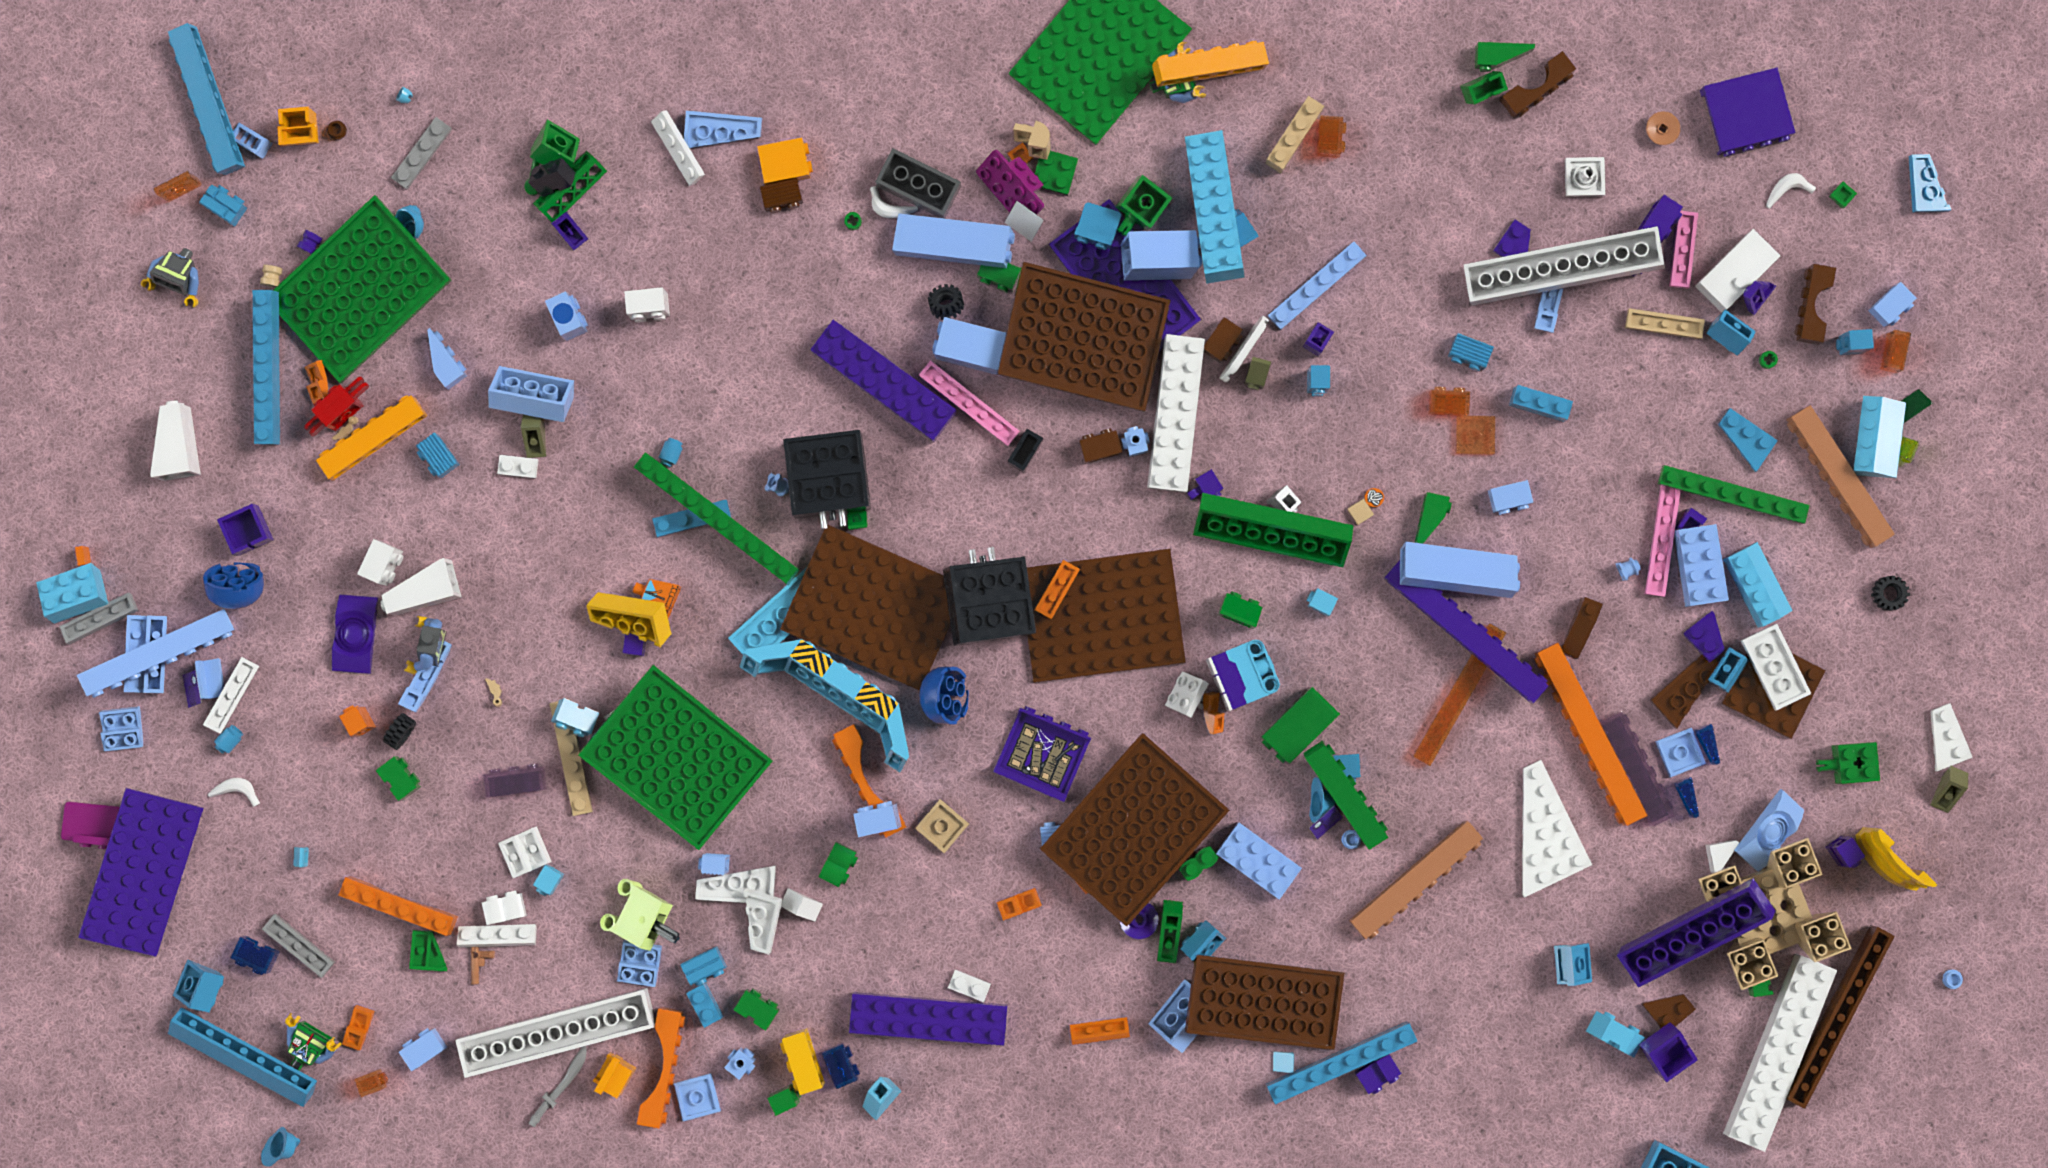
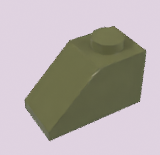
[1244,357,1271,391]
[521,414,546,458]
[1930,766,1969,813]

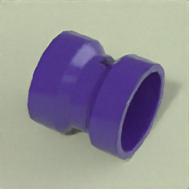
[297,229,323,254]

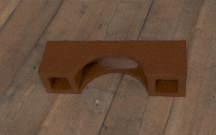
[1499,51,1577,118]
[1794,264,1836,345]

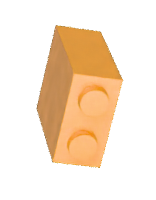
[757,138,813,185]

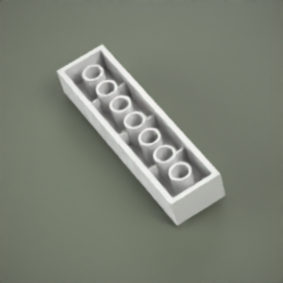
[1147,334,1205,492]

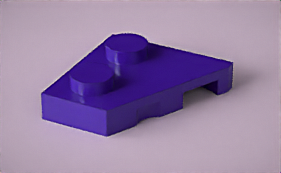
[1743,280,1776,315]
[1683,611,1725,663]

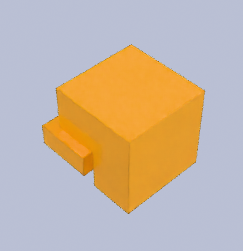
[277,107,319,147]
[593,1053,636,1099]

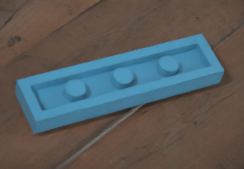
[652,499,732,537]

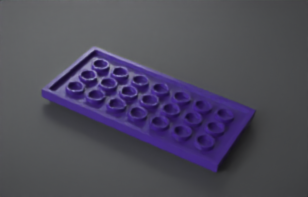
[1049,199,1201,352]
[78,787,204,957]

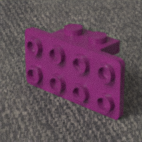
[976,150,1044,215]
[61,802,119,849]

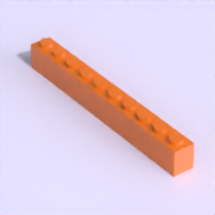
[1534,643,1648,826]

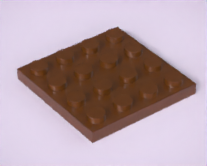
[1721,653,1826,739]

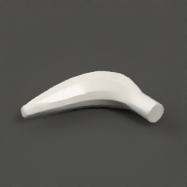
[1766,173,1816,209]
[870,186,918,218]
[208,778,260,807]

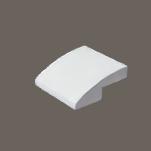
[498,827,552,878]

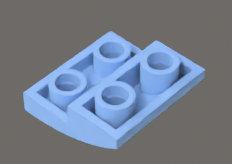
[99,706,143,751]
[617,940,662,987]

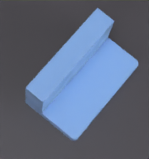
[195,658,224,699]

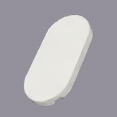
[1220,316,1269,382]

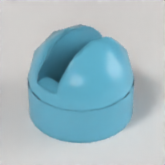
[396,87,413,104]

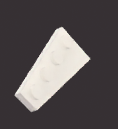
[695,866,776,903]

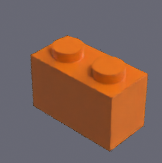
[339,705,376,737]

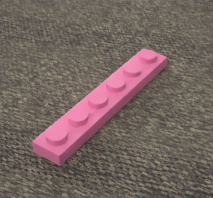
[919,360,1020,447]
[1644,485,1681,597]

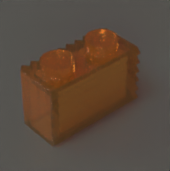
[1317,115,1346,158]
[1879,330,1911,373]
[1428,387,1470,416]

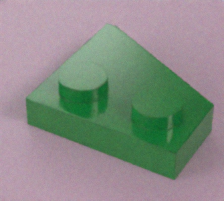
[409,930,447,972]

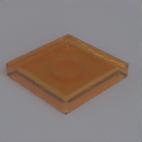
[153,171,202,202]
[1456,415,1495,455]

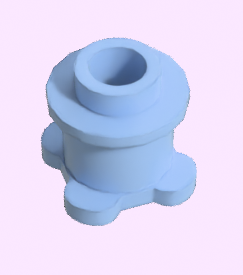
[765,473,789,497]
[1615,557,1641,581]

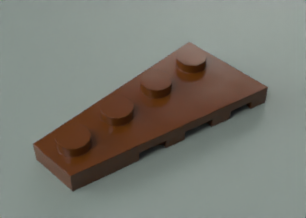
[1650,654,1720,729]

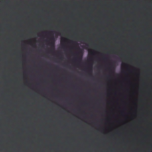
[483,763,547,798]

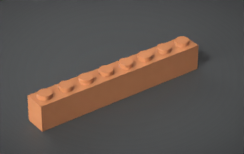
[1786,405,1895,548]
[1349,820,1483,939]

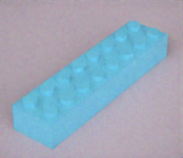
[1185,130,1245,284]

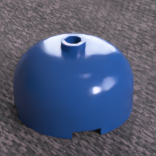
[203,562,264,609]
[919,666,969,725]

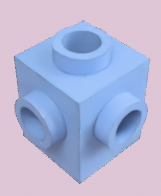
[1121,426,1150,457]
[725,1048,756,1080]

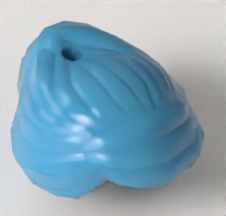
[395,205,424,239]

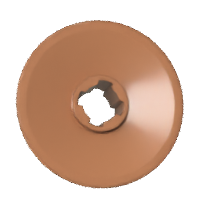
[1646,111,1680,145]

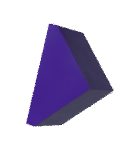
[551,212,588,251]
[1303,322,1334,357]

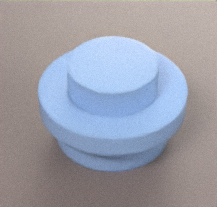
[1341,830,1361,849]
[1942,969,1963,989]

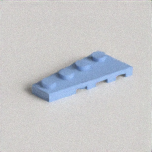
[684,111,762,148]

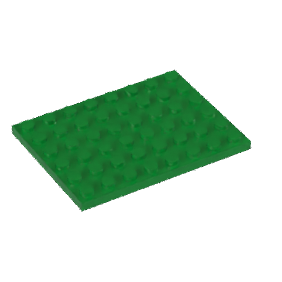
[1008,0,1192,145]
[273,195,452,383]
[578,664,773,850]

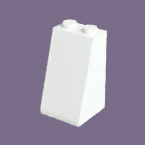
[150,401,201,481]
[381,558,462,616]

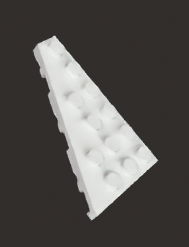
[1522,760,1592,897]

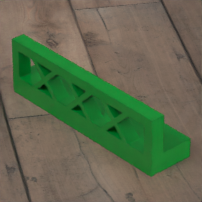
[533,150,607,222]

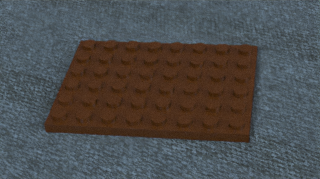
[996,262,1171,412]
[780,524,950,691]
[1027,549,1186,683]
[1040,733,1230,927]

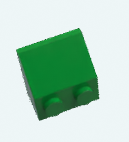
[530,119,580,167]
[1217,591,1263,629]

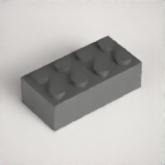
[875,148,961,219]

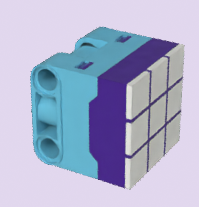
[1206,640,1280,711]

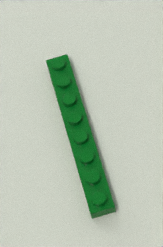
[1658,465,1810,524]

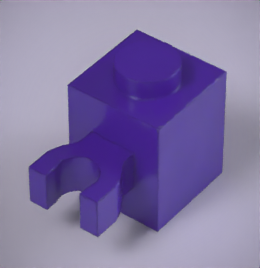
[1187,469,1224,500]

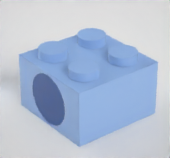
[545,291,588,341]

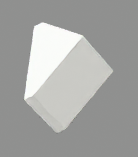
[1705,840,1739,873]
[781,888,823,921]

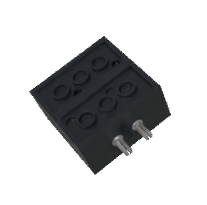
[783,430,871,529]
[943,547,1036,646]

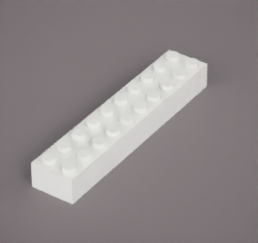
[1464,226,1665,306]
[1723,954,1837,1152]
[455,988,656,1078]

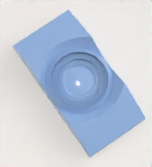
[1734,789,1804,872]

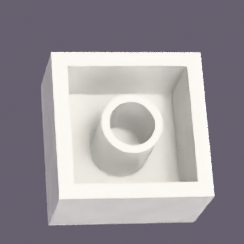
[624,287,670,323]
[357,539,404,586]

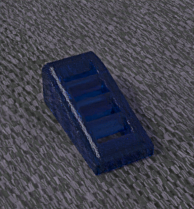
[1694,723,1720,765]
[1674,777,1699,818]

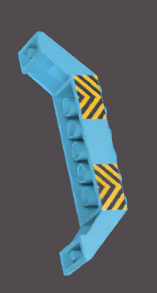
[739,639,909,773]

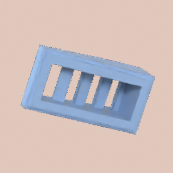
[233,123,273,159]

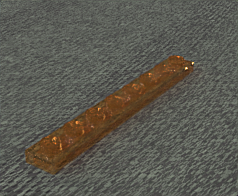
[1413,623,1506,766]

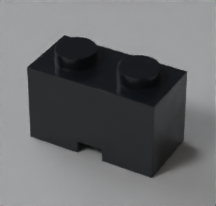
[528,158,576,197]
[1007,429,1043,473]

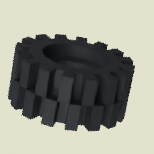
[928,284,964,320]
[1871,576,1910,611]
[383,713,416,750]

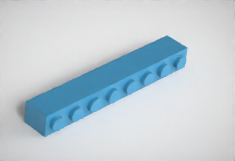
[168,23,245,175]
[252,290,280,445]
[168,1007,317,1107]
[1266,1021,1417,1104]

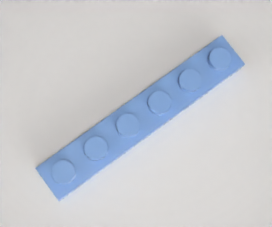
[1268,242,1367,330]

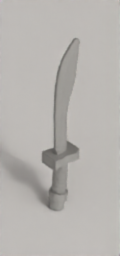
[528,1046,586,1127]

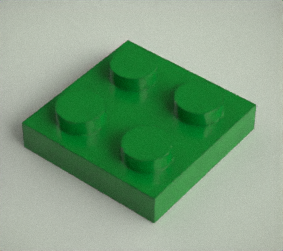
[1035,151,1078,196]

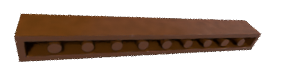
[1786,925,1895,1109]

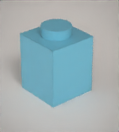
[1306,588,1338,616]
[533,864,564,896]

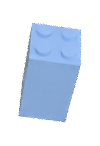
[1121,230,1202,281]
[932,317,1006,376]

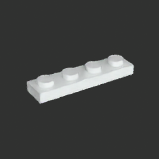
[651,110,705,186]
[203,657,259,734]
[457,924,537,947]

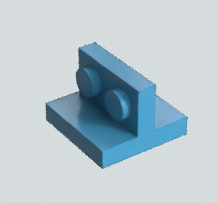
[1554,943,1592,986]

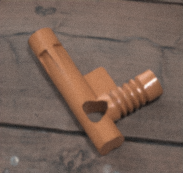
[471,947,495,984]

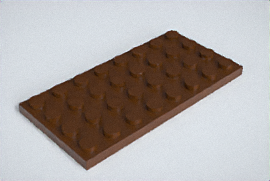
[1185,955,1345,1050]

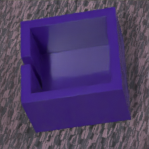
[217,504,274,556]
[1639,1022,1698,1083]

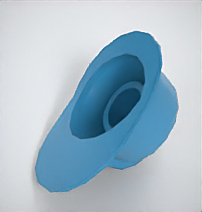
[1309,777,1335,823]
[261,1127,300,1167]

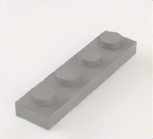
[391,117,452,190]
[59,593,138,645]
[262,914,335,978]

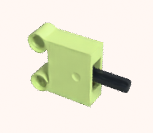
[600,879,680,951]

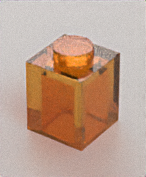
[355,1069,388,1097]

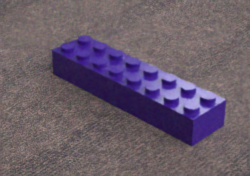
[810,319,957,442]
[1617,878,1776,988]
[849,992,1008,1046]

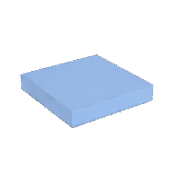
[1655,728,1706,777]
[673,1073,721,1121]

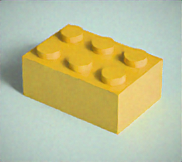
[780,1028,825,1095]

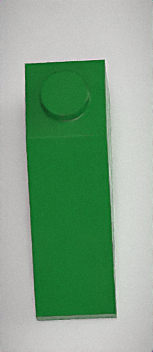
[1475,42,1535,72]
[1414,492,1452,544]
[1157,900,1183,963]

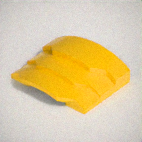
[1855,827,1937,891]

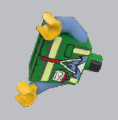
[1149,42,1206,103]
[285,1013,342,1071]

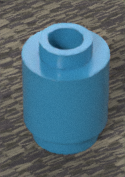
[658,437,683,467]
[214,725,244,754]

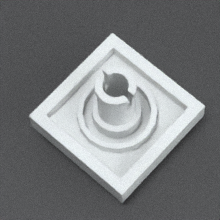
[1565,157,1605,197]
[1165,671,1209,718]

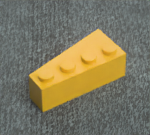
[586,592,671,647]

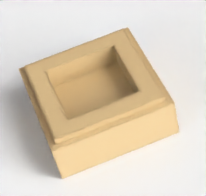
[1347,499,1374,525]

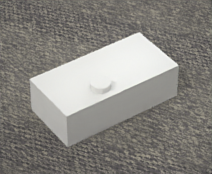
[1695,229,1780,313]

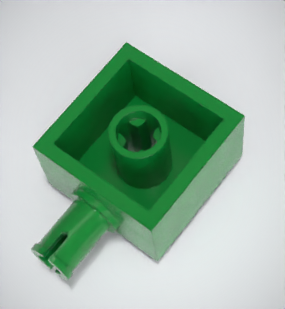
[1116,175,1172,237]
[1816,742,1880,784]

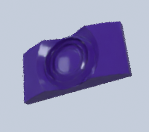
[332,594,378,674]

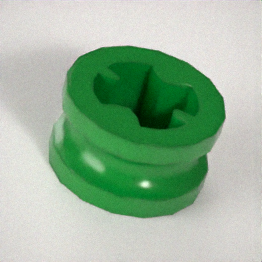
[844,212,862,230]
[1759,351,1778,369]

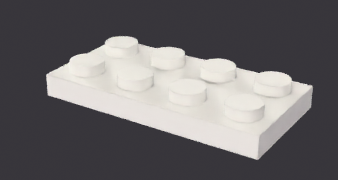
[1741,624,1811,710]

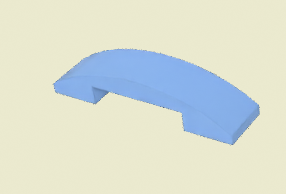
[1534,288,1564,333]
[398,641,452,713]

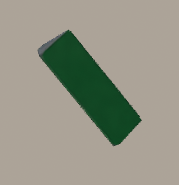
[1901,389,1933,423]

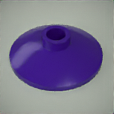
[1120,903,1158,939]

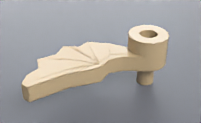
[333,416,358,440]
[485,678,502,707]

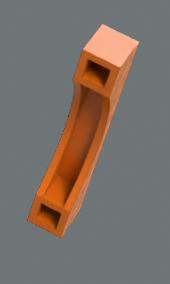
[832,724,907,838]
[338,876,458,936]
[636,1007,686,1129]

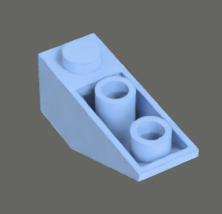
[427,328,467,389]

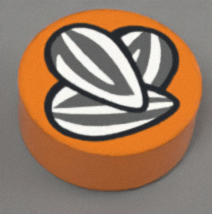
[1364,488,1384,508]

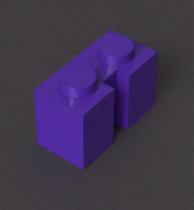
[1825,836,1865,868]
[1355,1054,1402,1094]

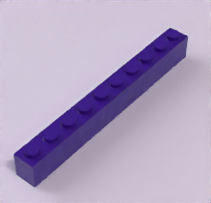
[1384,560,1549,704]

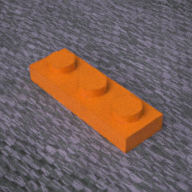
[1035,560,1080,619]
[1070,1017,1130,1045]

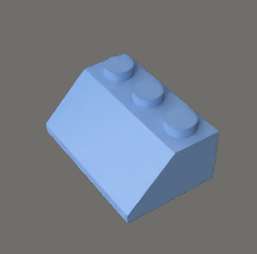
[1148,979,1198,1053]

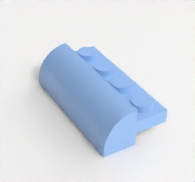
[124,615,167,693]

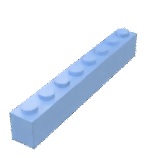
[77,609,234,698]

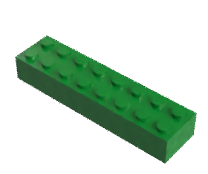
[1193,493,1354,568]

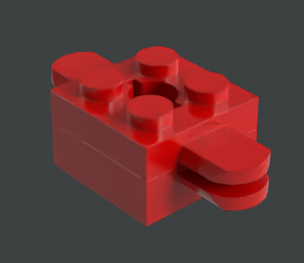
[304,377,369,437]

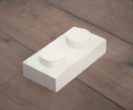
[497,455,539,478]
[948,969,991,1002]

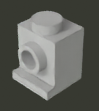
[1266,485,1301,513]

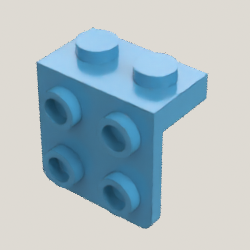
[1074,202,1121,250]

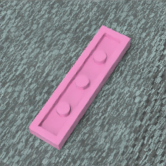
[1669,211,1698,289]

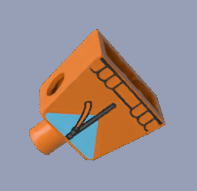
[633,579,682,619]

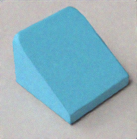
[293,847,309,867]
[1273,1051,1294,1073]

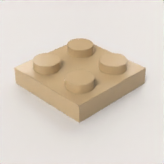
[915,799,969,853]

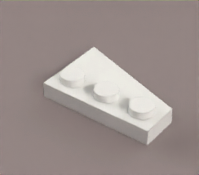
[1931,703,1972,771]
[744,888,782,955]

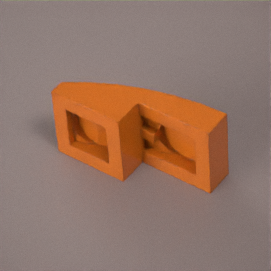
[305,360,328,404]
[1203,692,1225,734]
[996,888,1042,921]
[342,1005,375,1051]

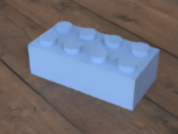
[488,366,574,422]
[1674,524,1729,607]
[853,801,901,837]
[1215,822,1302,900]

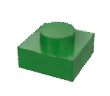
[1828,181,1857,209]

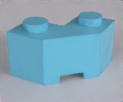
[1586,1011,1645,1058]

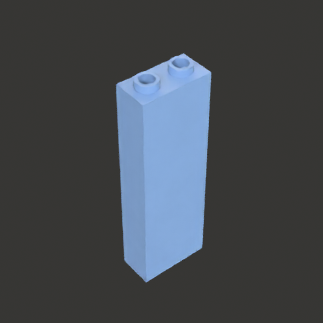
[892,214,1015,268]
[1400,542,1520,598]

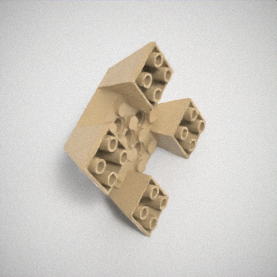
[1698,838,1852,990]

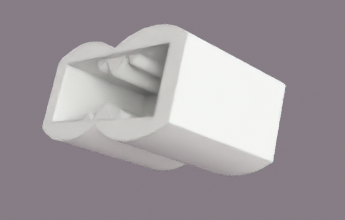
[482,891,527,925]

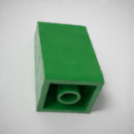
[1261,687,1340,764]

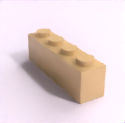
[1265,96,1324,173]

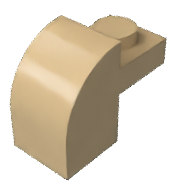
[1013,121,1051,160]

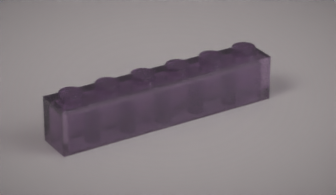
[1599,712,1674,827]

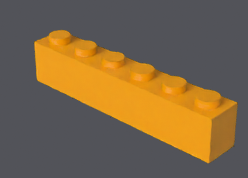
[1152,41,1269,87]
[316,395,427,481]

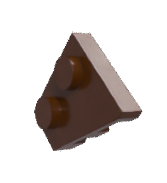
[1642,994,1696,1028]

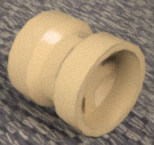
[260,265,283,288]

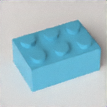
[36,563,108,624]

